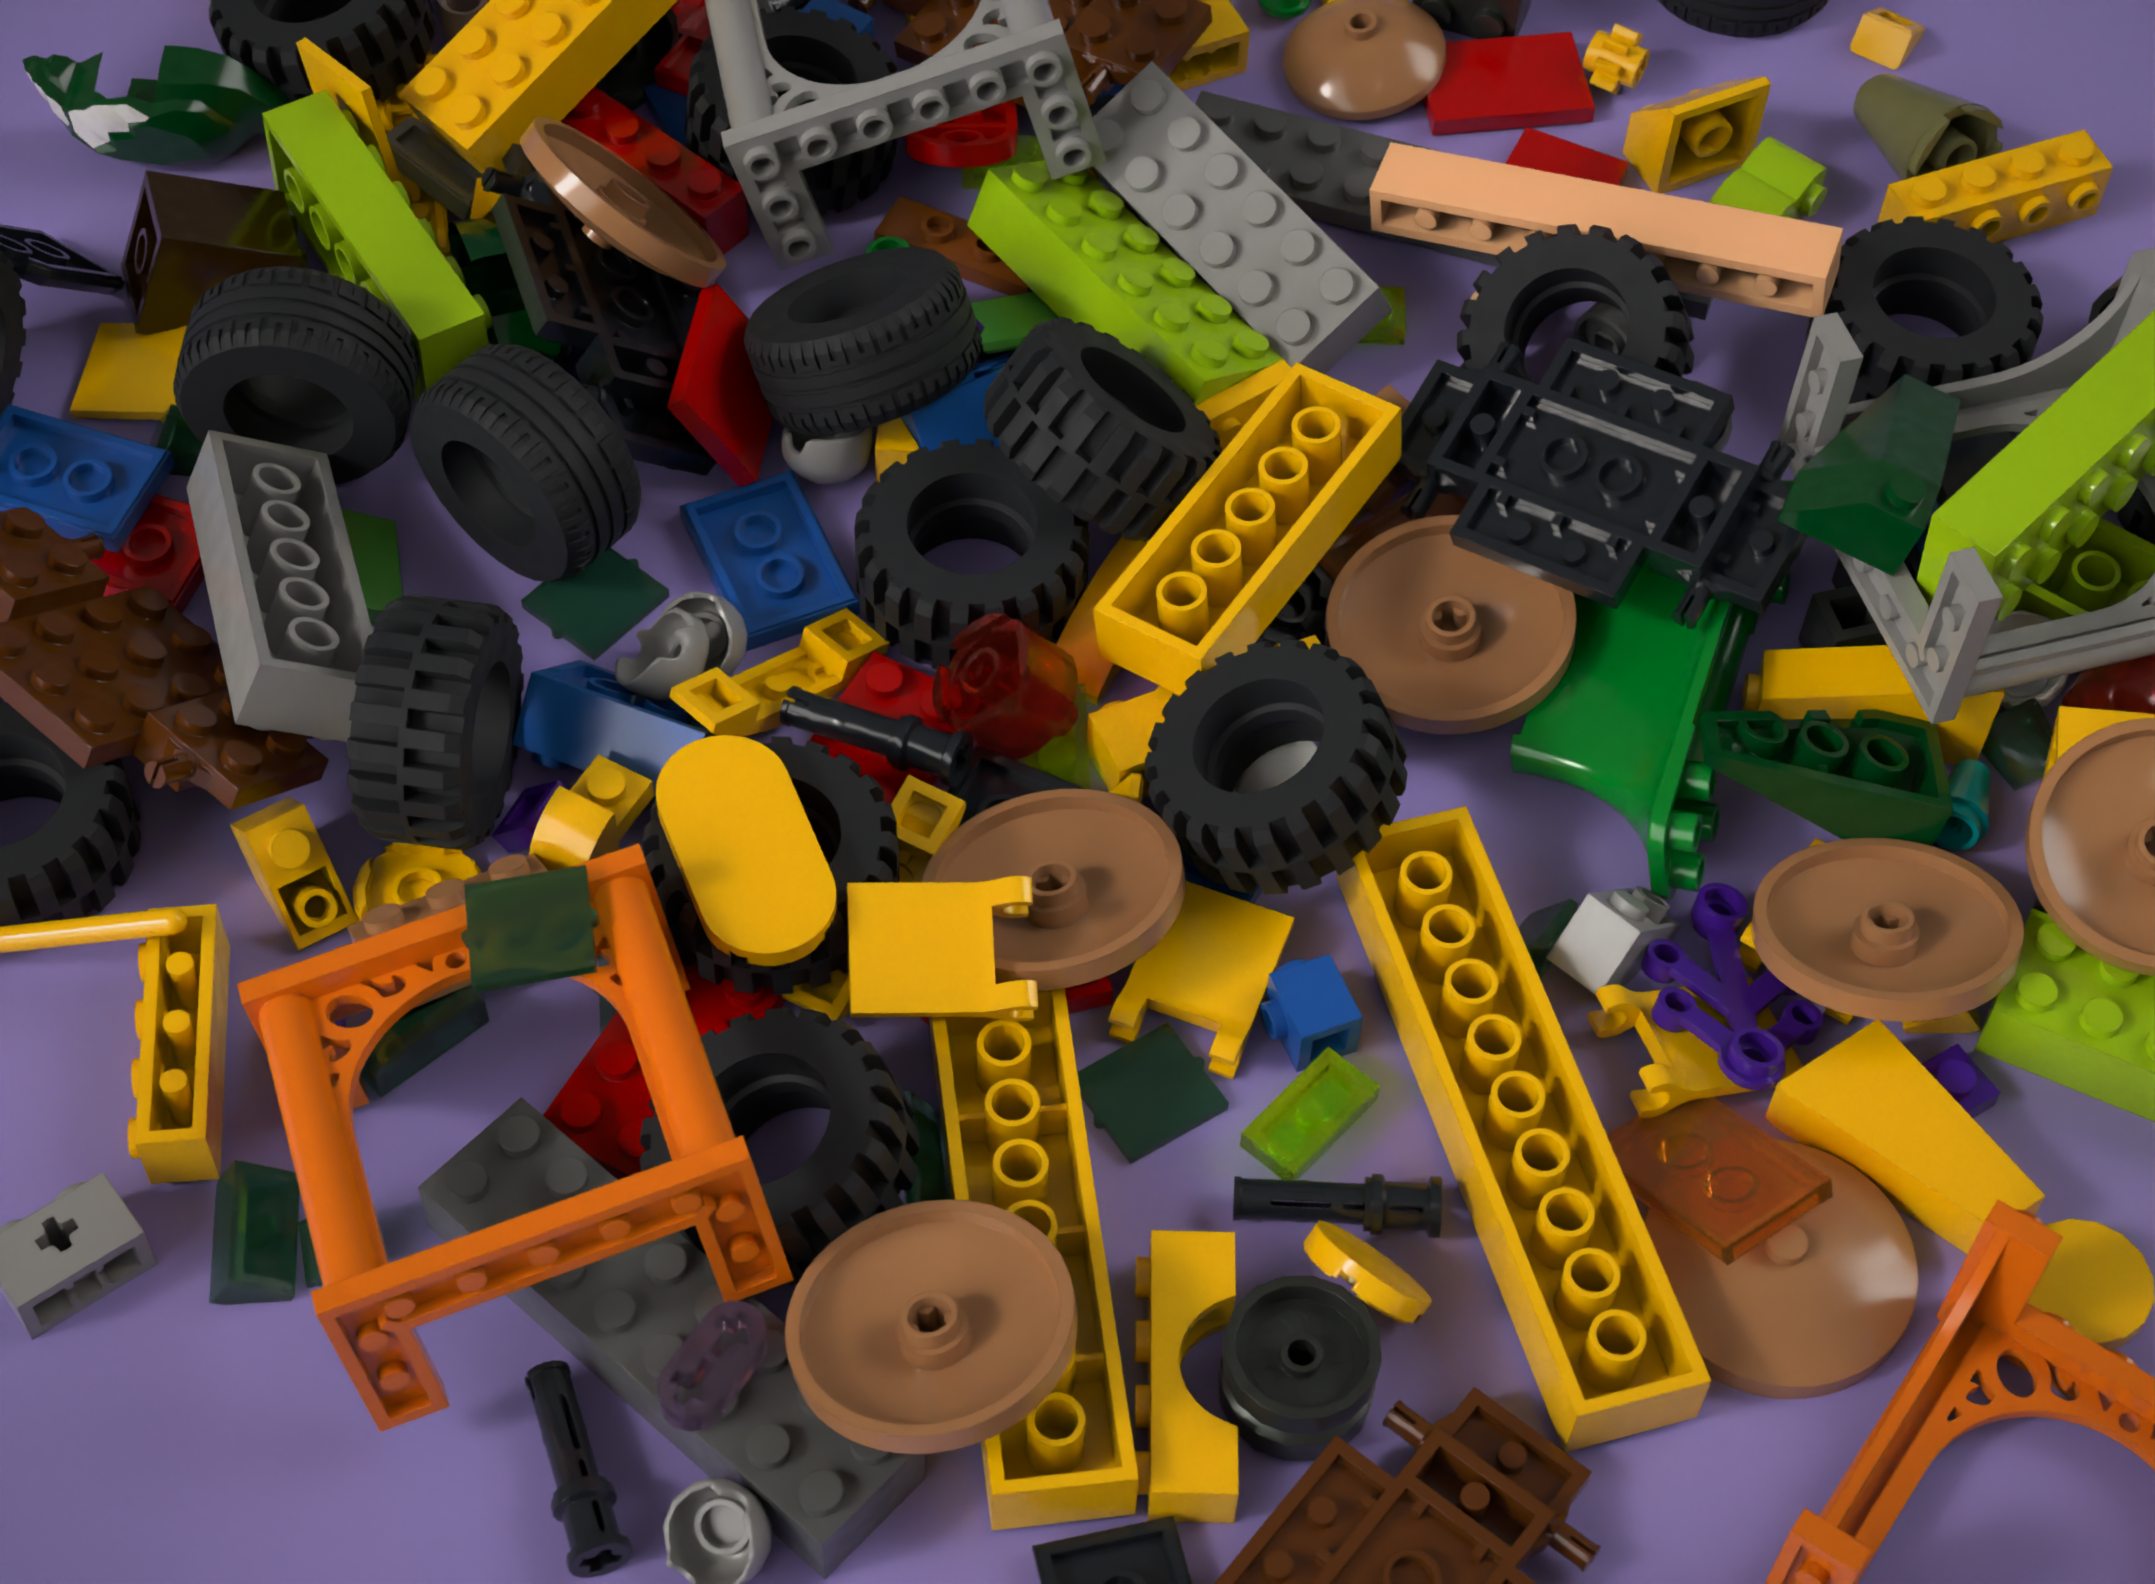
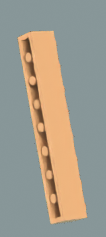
[1369,142,1843,318]

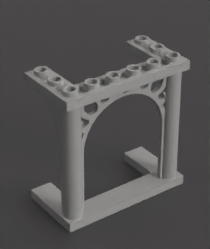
[705,0,1107,271]
[1778,248,2155,725]

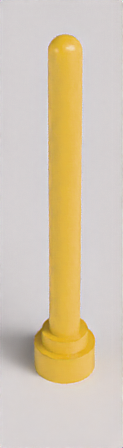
[0,908,187,953]

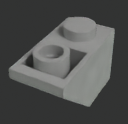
[1546,886,1682,995]

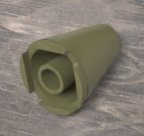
[1853,73,2003,181]

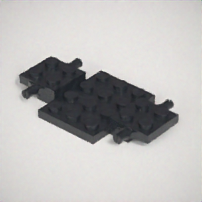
[481,143,717,476]
[1392,337,1808,629]

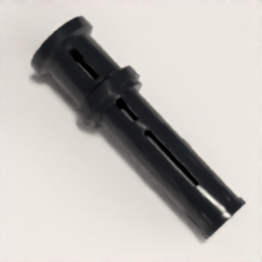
[780,686,973,788]
[1233,1174,1442,1238]
[524,1360,633,1578]

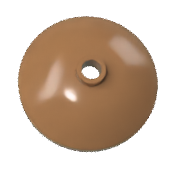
[1283,0,1446,120]

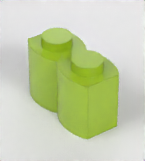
[1709,136,1827,220]

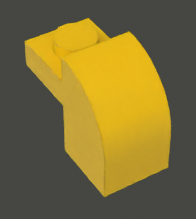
[529,754,654,874]

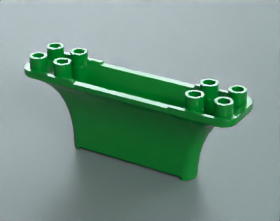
[1510,479,1801,900]

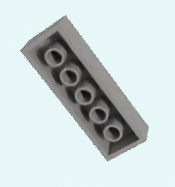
[1090,61,1392,374]
[186,430,373,742]

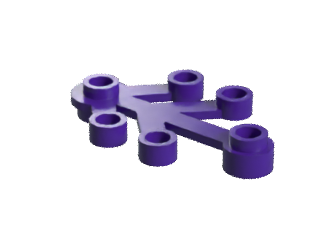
[1641,883,1824,1090]

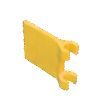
[296,37,420,203]
[70,323,188,421]
[846,876,1038,1022]
[1108,881,1295,1080]
[1587,977,1803,1118]

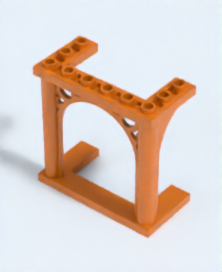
[237,843,794,1432]
[1765,1199,2155,1584]

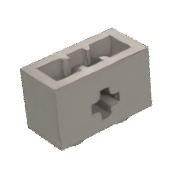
[0,1172,157,1340]

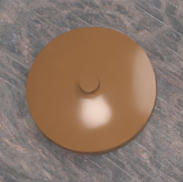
[520,116,726,288]
[1326,515,1577,735]
[2025,718,2155,976]
[922,789,1186,991]
[1751,838,2024,1022]
[1644,1139,1918,1399]
[785,1199,1078,1454]

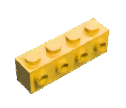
[1877,129,2113,244]
[127,904,230,1184]

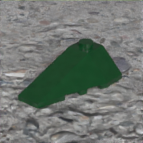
[1777,374,1961,576]
[1699,709,1953,846]

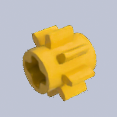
[1583,23,1650,95]

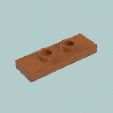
[874,196,1033,296]

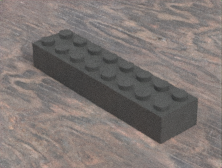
[418,1097,925,1579]

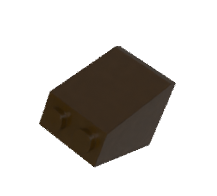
[121,170,307,335]

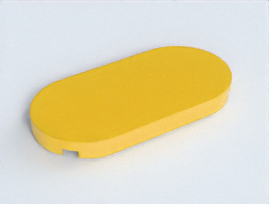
[656,735,837,966]

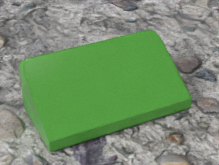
[970,292,1060,354]
[342,509,403,626]

